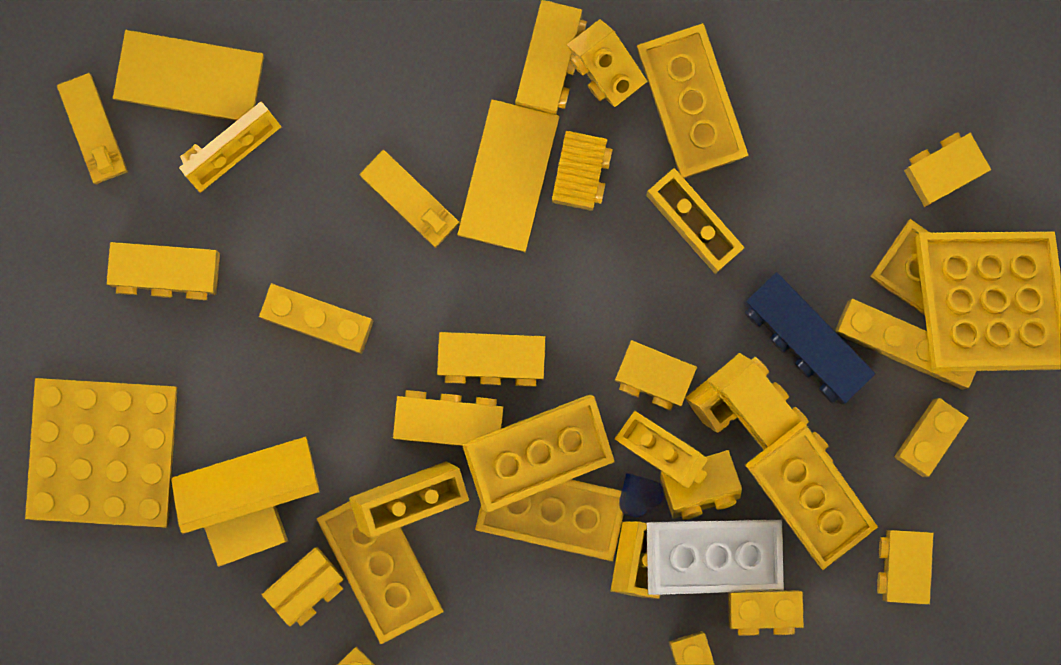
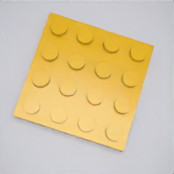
[915,232,1061,372]
[25,378,178,528]

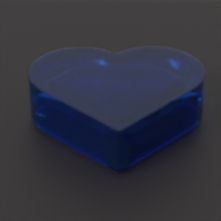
[619,473,664,517]

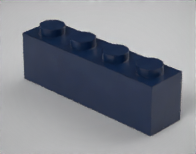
[744,272,876,404]

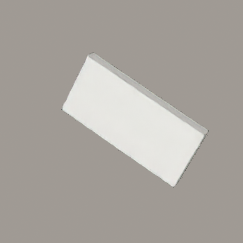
[647,520,784,595]

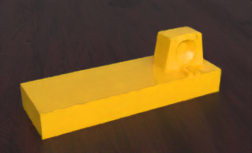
[57,73,128,185]
[179,101,282,193]
[359,149,460,248]
[615,410,708,489]

